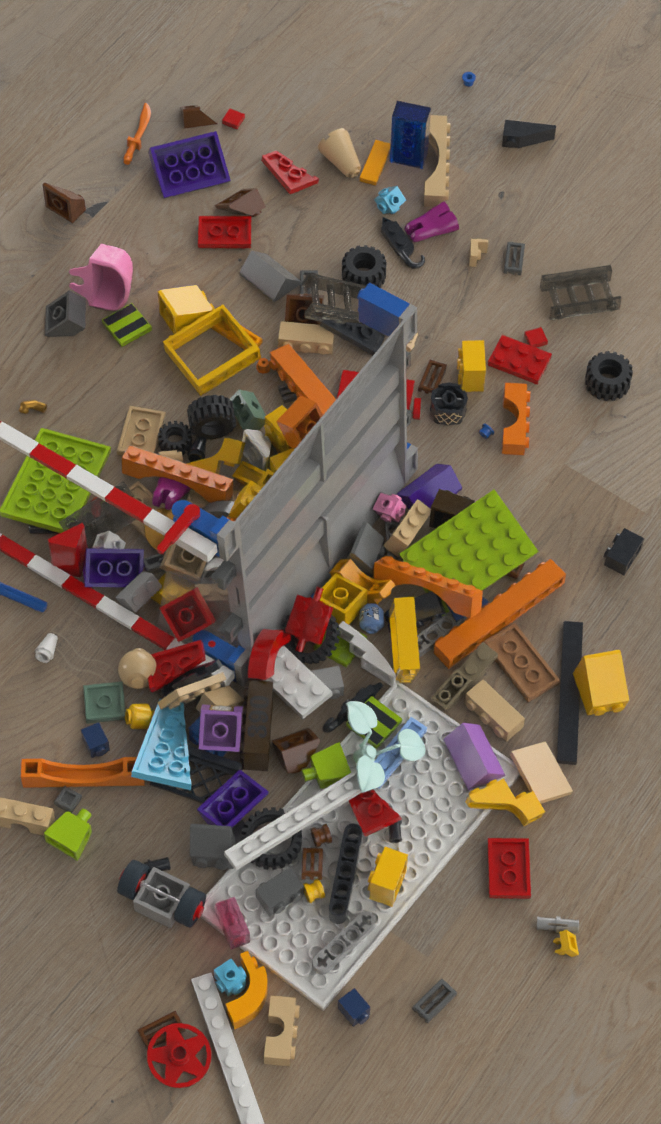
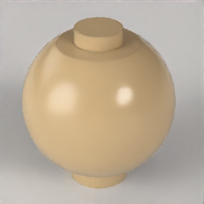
[118,648,156,689]

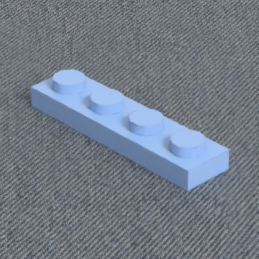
[374,717,427,789]

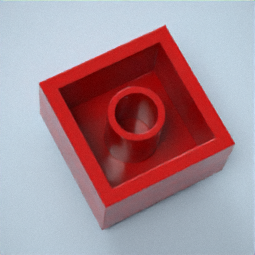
[159,587,216,642]

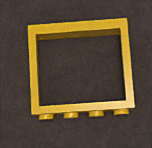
[163,304,261,396]
[389,597,420,684]

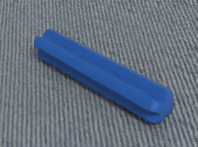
[0,582,47,612]

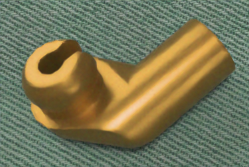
[19,400,47,414]

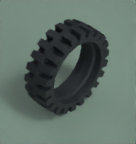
[281,614,340,664]
[241,807,302,870]

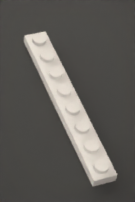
[224,770,361,870]
[191,973,264,1124]

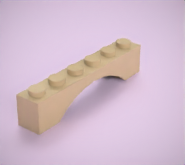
[424,115,450,207]

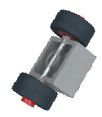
[117,860,206,928]

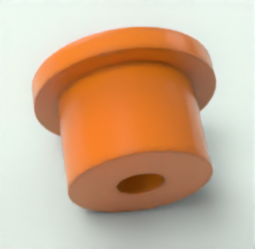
[256,358,271,374]

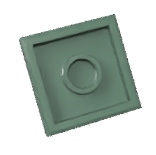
[83,681,125,724]

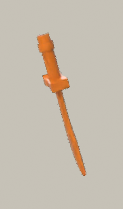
[123,103,151,165]

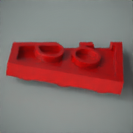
[261,150,319,194]
[148,640,206,693]
[348,789,402,837]

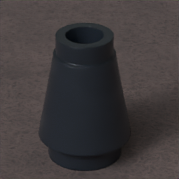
[187,437,207,462]

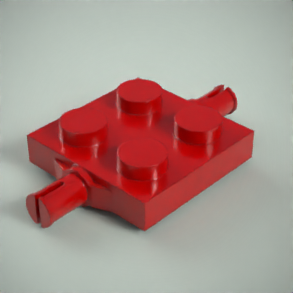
[285,586,334,653]

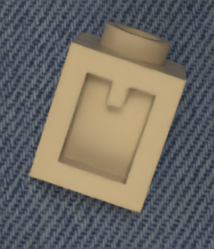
[469,239,488,267]

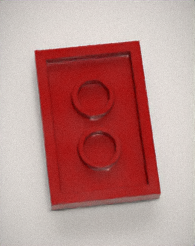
[198,216,252,248]
[487,335,552,385]
[487,838,531,899]

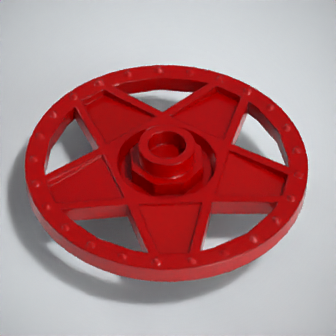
[147,1023,211,1088]

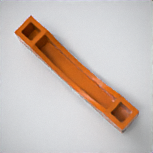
[122,446,233,503]
[373,556,483,619]
[21,757,145,788]

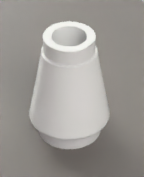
[35,633,58,663]

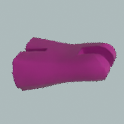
[404,201,459,243]
[152,477,192,510]

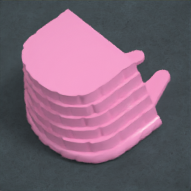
[69,244,133,311]

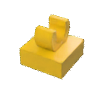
[553,930,579,957]

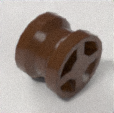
[310,824,332,848]

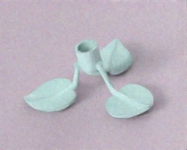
[346,701,426,793]

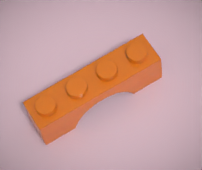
[502,383,530,455]

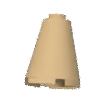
[318,128,361,178]

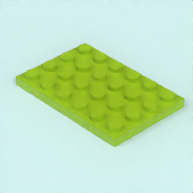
[0,428,111,533]
[399,489,539,616]

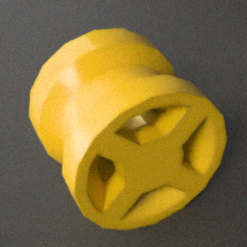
[303,878,325,904]

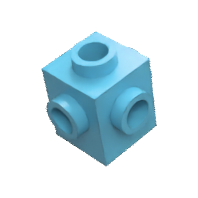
[374,186,406,214]
[214,959,247,997]

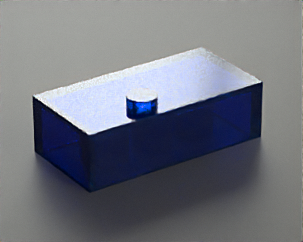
[390,101,431,169]

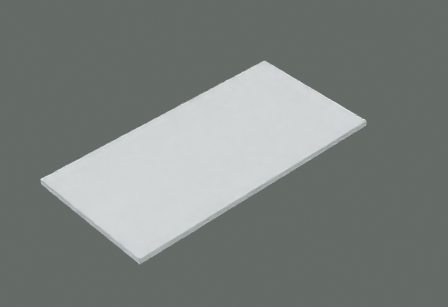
[201,680,521,1011]

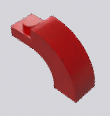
[248,629,291,680]

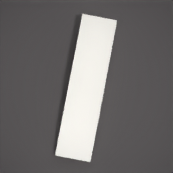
[338,621,396,687]

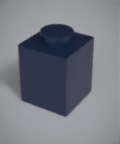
[81,722,110,758]
[338,988,370,1027]

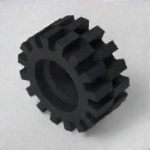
[158,421,192,455]

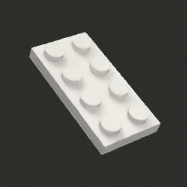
[262,646,333,719]

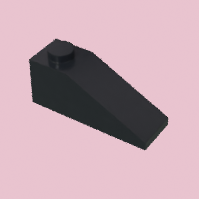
[502,120,556,148]

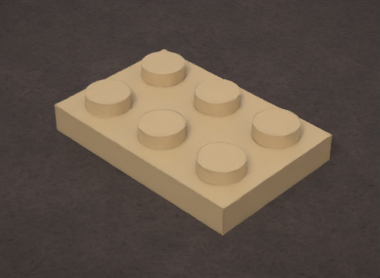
[158,672,226,710]

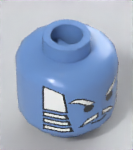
[359,603,384,634]

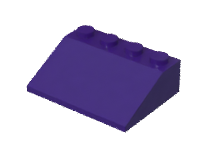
[148,131,231,198]

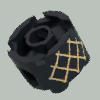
[430,382,468,425]

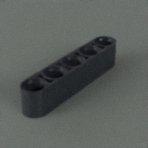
[329,823,362,924]

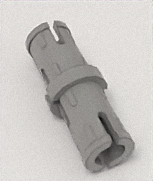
[537,916,579,933]

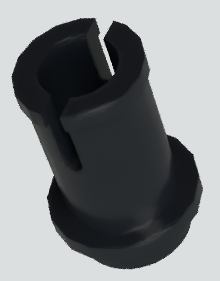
[388,820,402,843]
[144,857,171,873]

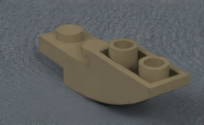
[431,642,498,711]

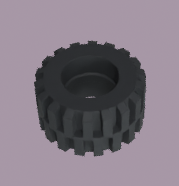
[342,245,387,293]
[585,351,633,401]
[187,395,236,440]

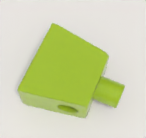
[302,742,351,789]
[44,808,92,861]

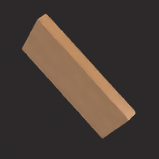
[483,623,560,703]

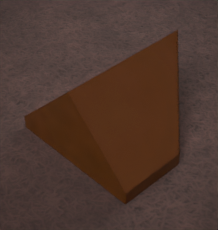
[180,105,217,129]

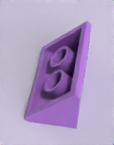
[443,723,505,791]

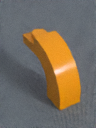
[329,559,395,605]
[225,951,268,1030]

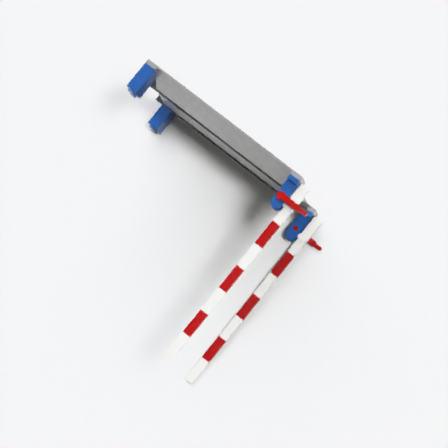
[0,283,418,687]

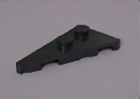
[320,319,386,356]
[157,659,223,700]

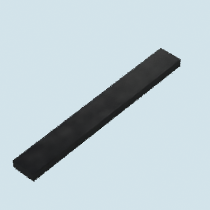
[556,621,583,765]

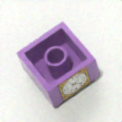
[199,704,243,752]

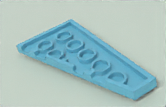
[131,699,192,790]

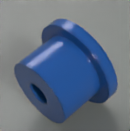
[462,72,476,87]
[479,423,495,439]

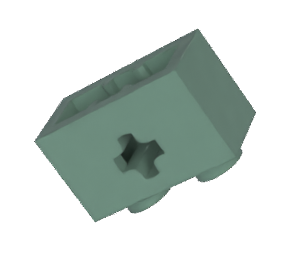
[230,389,266,430]

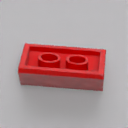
[48,523,87,578]

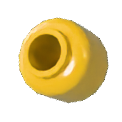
[125,703,155,730]

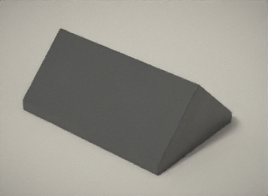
[240,251,301,302]

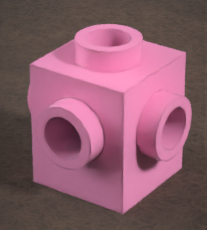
[373,493,406,523]

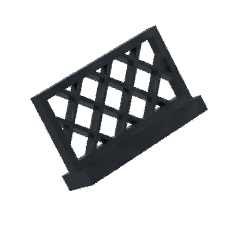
[150,745,243,803]

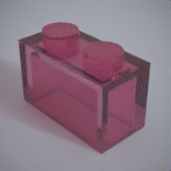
[215,897,250,950]

